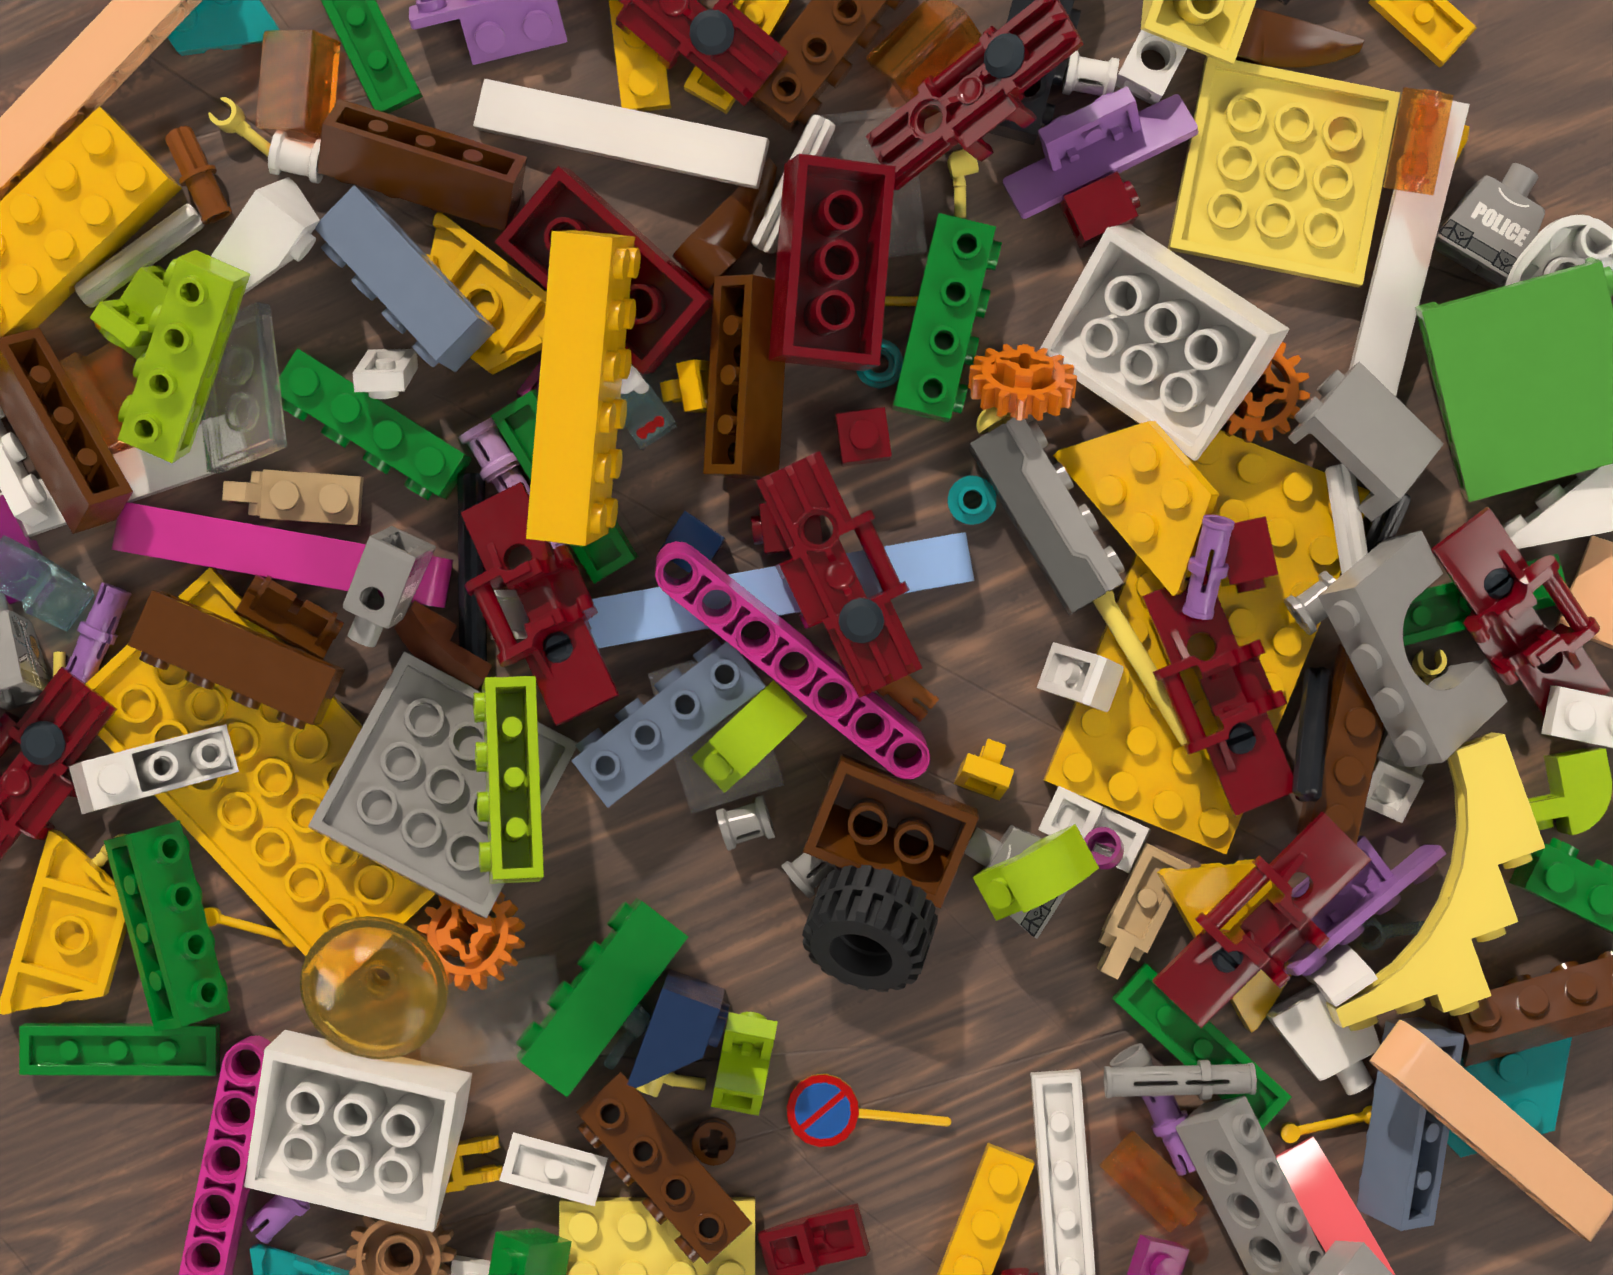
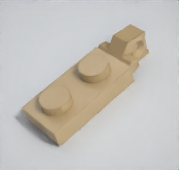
[222,469,364,526]
[1097,843,1191,980]

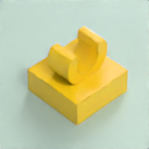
[660,359,710,413]
[954,739,1014,801]

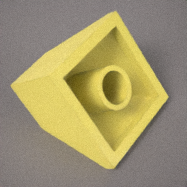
[1141,0,1256,65]

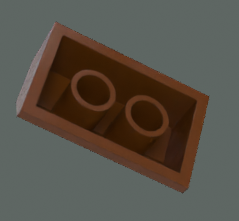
[803,753,979,909]

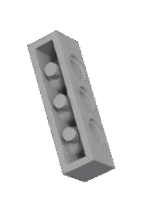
[1175,1096,1325,1275]

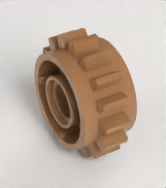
[346,1212,457,1275]

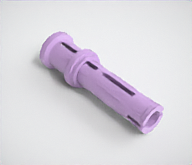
[458,417,565,549]

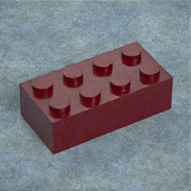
[768,154,896,371]
[495,166,713,374]

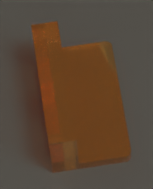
[866,0,982,103]
[256,30,341,139]
[59,342,137,451]

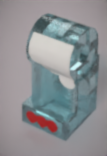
[620,364,678,451]

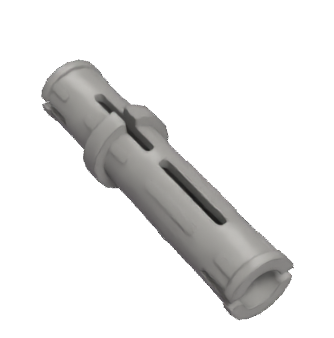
[1104,1060,1257,1100]

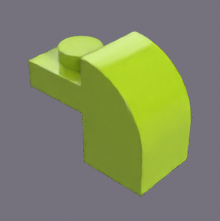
[90,265,167,359]
[691,680,807,793]
[1528,747,1612,835]
[973,824,1099,921]
[711,1012,778,1116]

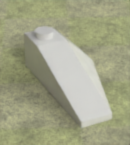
[211,177,320,294]

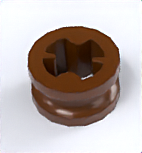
[692,1117,736,1166]

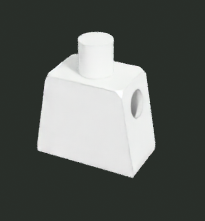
[1266,984,1380,1095]

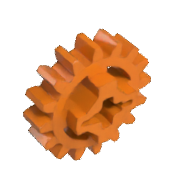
[1225,342,1310,443]
[968,344,1077,421]
[417,892,525,991]

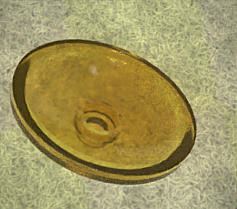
[300,916,449,1059]

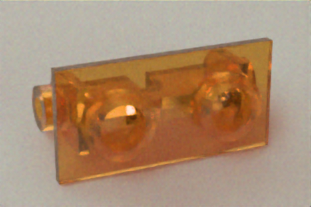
[1383,87,1454,196]
[1099,1130,1204,1233]

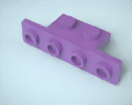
[409,0,568,65]
[1003,86,1199,219]
[1284,836,1446,976]

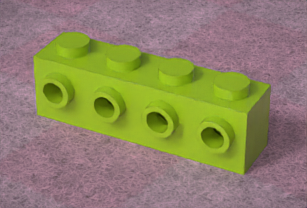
[117,250,250,463]
[473,676,544,884]

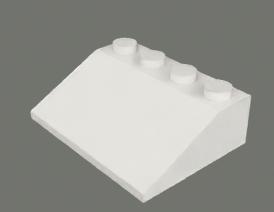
[1040,224,1290,461]
[244,1030,472,1232]

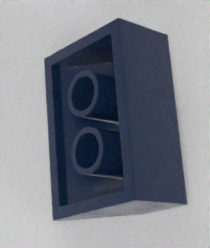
[627,969,730,1088]

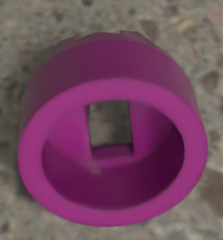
[1084,827,1124,870]

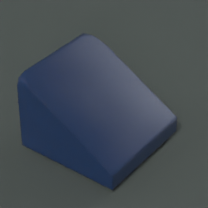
[658,511,726,573]

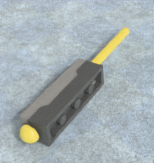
[969,407,1187,746]

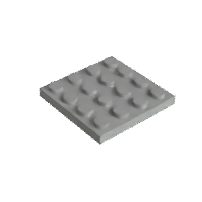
[308,652,577,919]

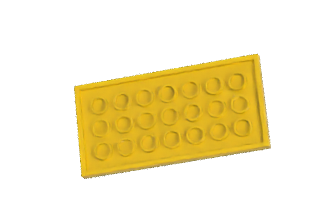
[1043,430,1370,854]
[86,567,436,988]

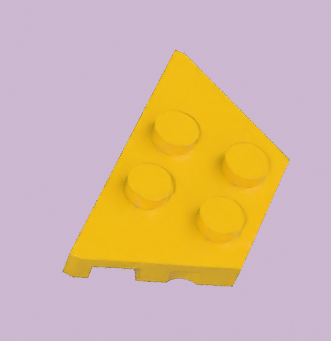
[426,212,547,375]
[1053,421,1219,596]
[0,830,127,1015]
[1157,859,1292,1033]

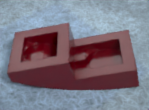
[757,1203,870,1275]

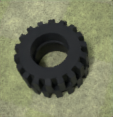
[802,865,938,992]

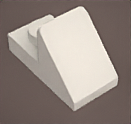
[1037,642,1124,712]

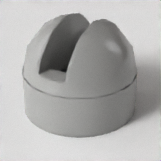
[1110,1043,1153,1067]

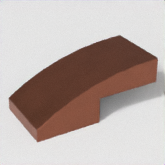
[394,600,492,689]

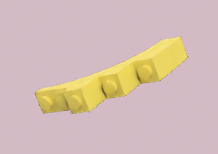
[1326,732,1545,1031]

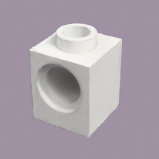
[1115,30,1187,105]

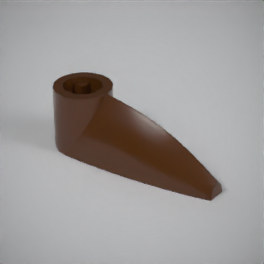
[1236,7,1365,68]
[672,158,777,291]

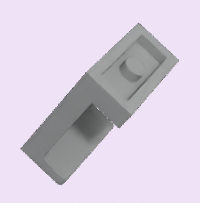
[1288,362,1444,522]

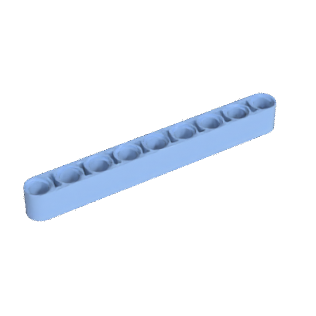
[588,533,975,648]

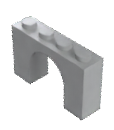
[1318,530,1508,768]

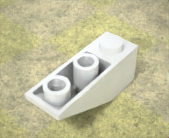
[1503,464,1613,549]
[69,724,239,814]

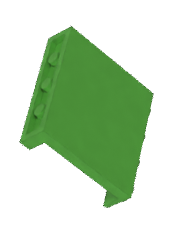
[1415,257,1613,502]

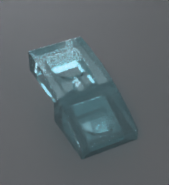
[0,535,95,632]

